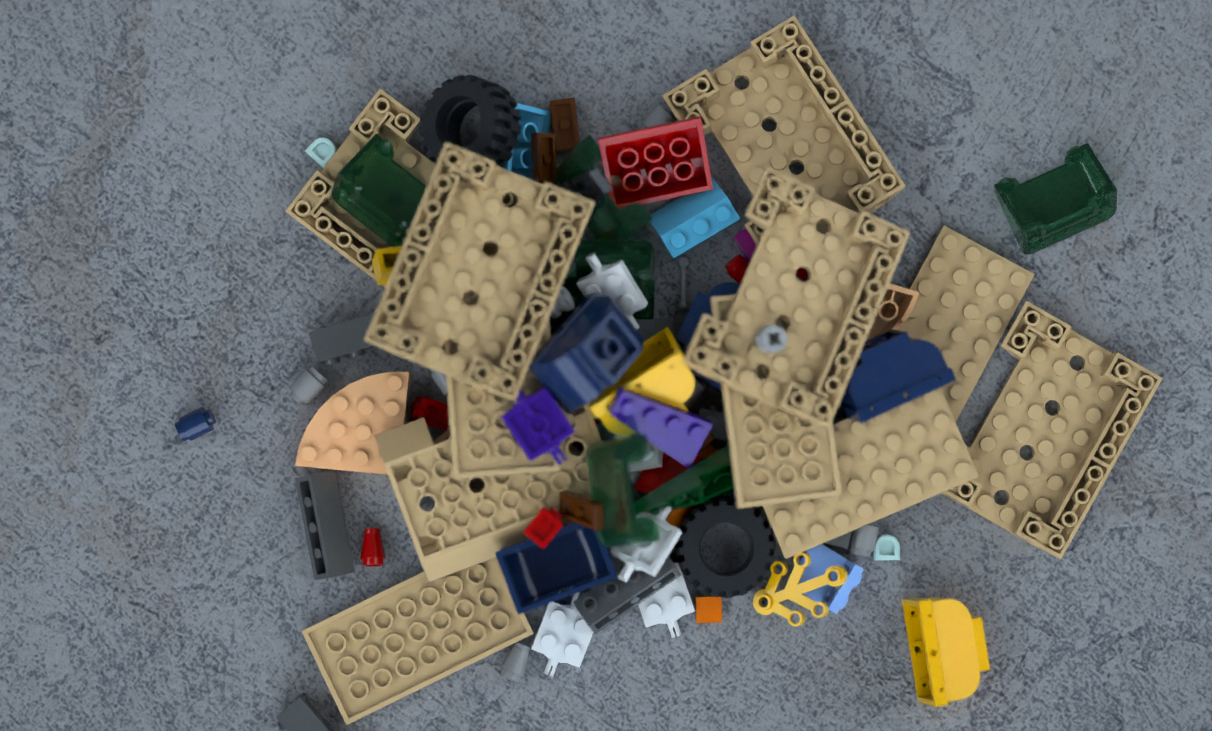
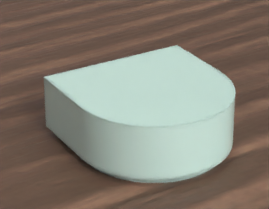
[305,138,337,168]
[873,534,900,560]

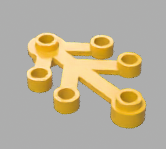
[753,552,848,626]

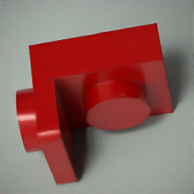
[409,396,449,431]
[523,507,564,549]

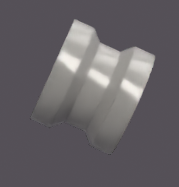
[550,286,575,319]
[755,326,787,353]

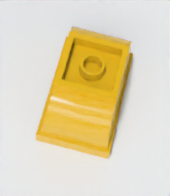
[588,327,695,439]
[901,597,990,707]

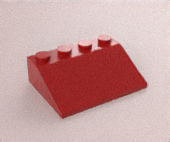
[598,116,713,211]

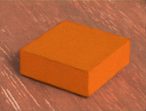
[695,596,722,623]

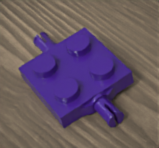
[501,387,575,466]

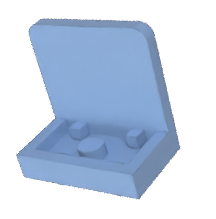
[788,544,864,614]

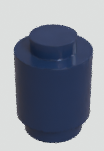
[175,407,216,441]

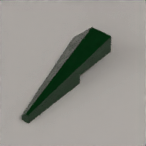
[626,445,734,520]

